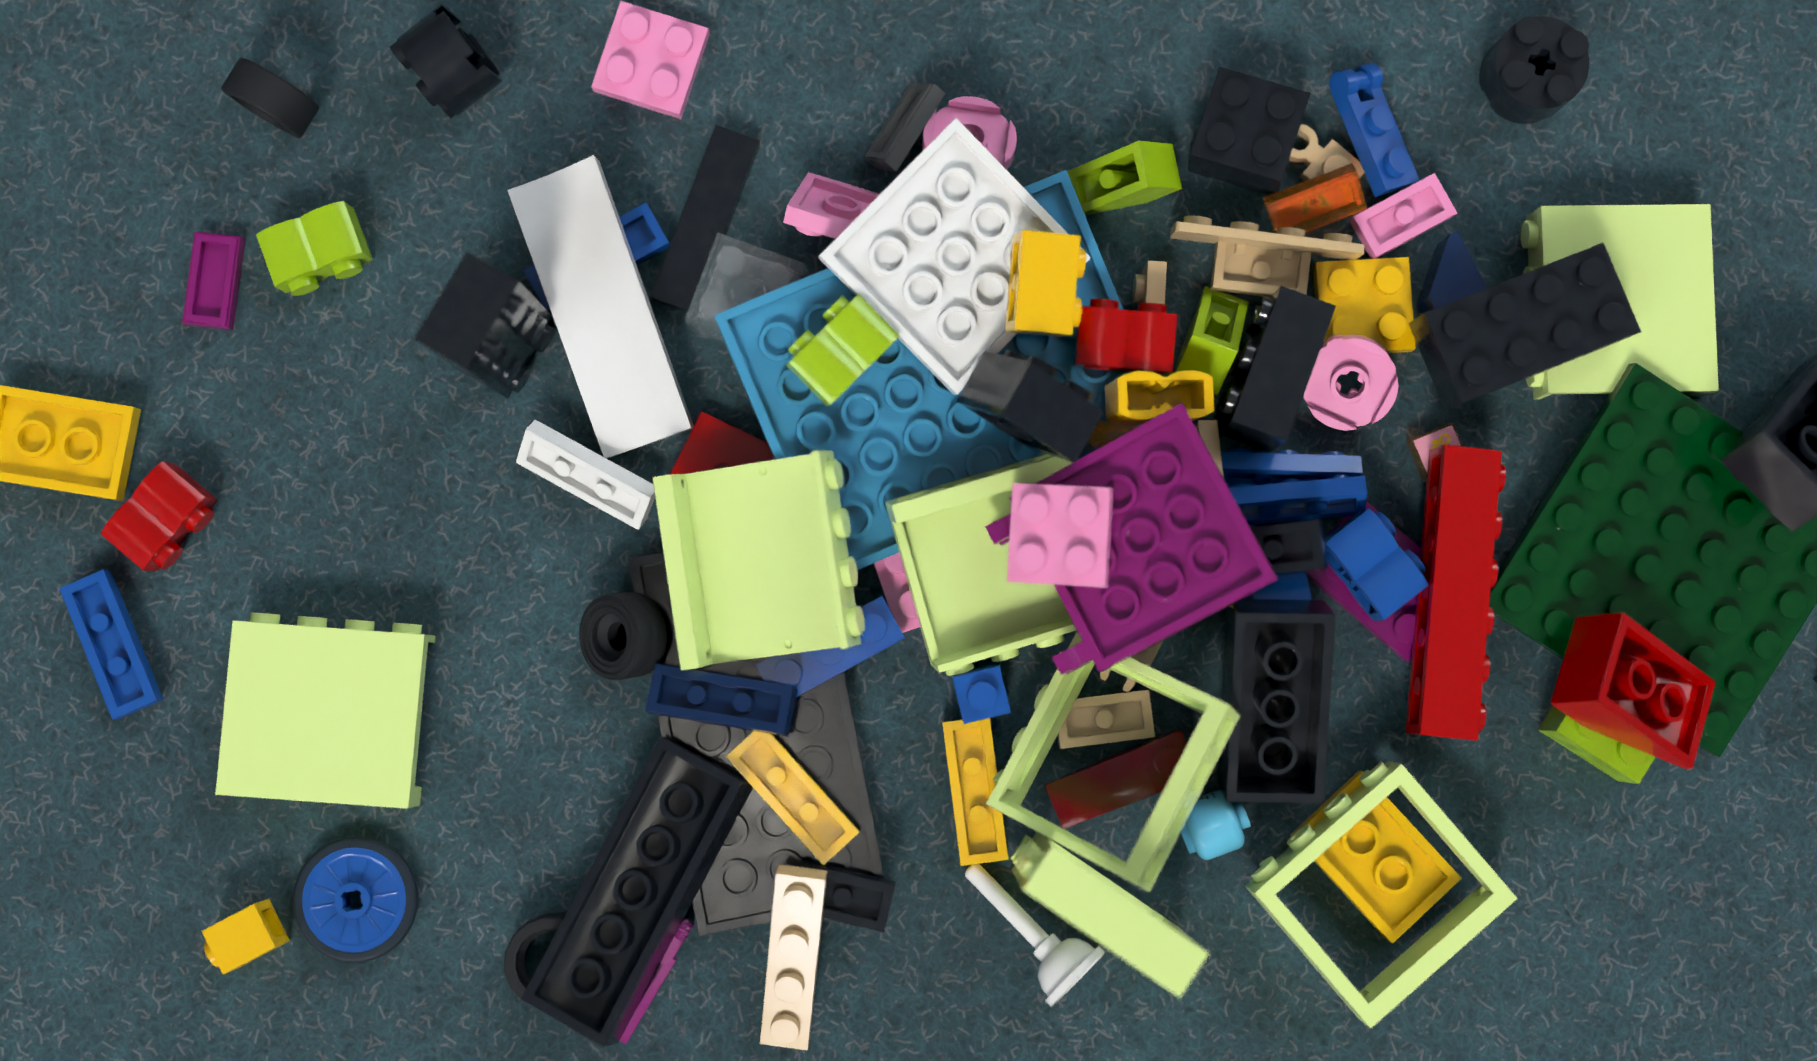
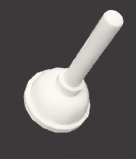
[965,864,1105,1007]

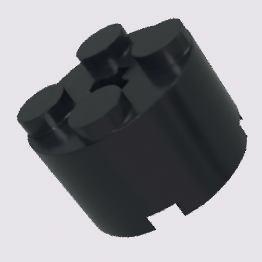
[390,4,503,118]
[1479,16,1590,124]

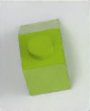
[1067,141,1182,215]
[1175,286,1249,395]

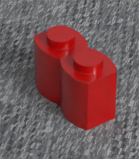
[1074,299,1177,375]
[100,461,218,571]

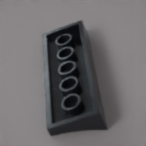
[521,736,753,1048]

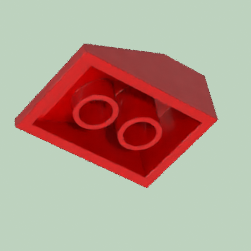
[1550,612,1716,769]

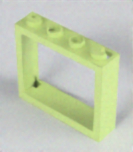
[986,632,1240,892]
[1245,760,1518,1028]
[1010,832,1209,998]

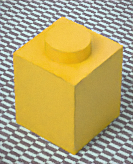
[202,899,290,975]

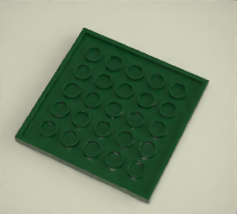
[1489,363,1817,757]

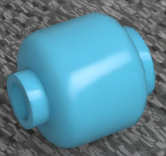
[1181,790,1251,860]

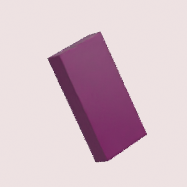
[182,231,245,330]

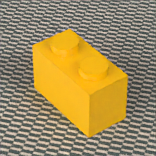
[1005,230,1086,337]

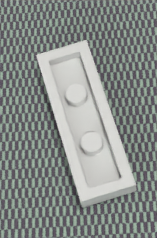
[516,420,655,530]

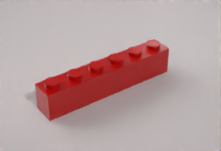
[1405,444,1506,741]

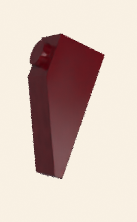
[1044,729,1187,829]

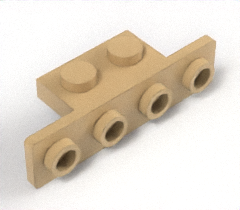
[1170,216,1365,297]

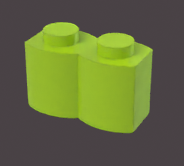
[256,201,373,296]
[786,294,899,406]

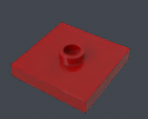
[670,411,774,474]

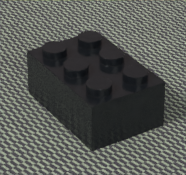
[1214,286,1336,453]

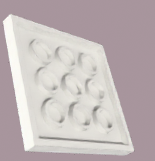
[818,118,1091,395]

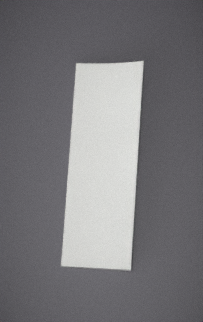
[507,155,694,459]

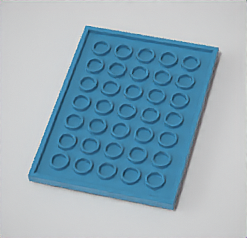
[714,170,1152,570]

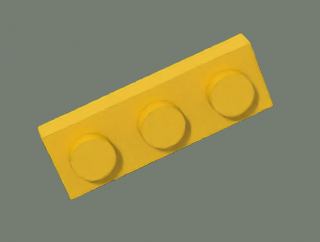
[942,718,1008,866]
[726,731,860,865]

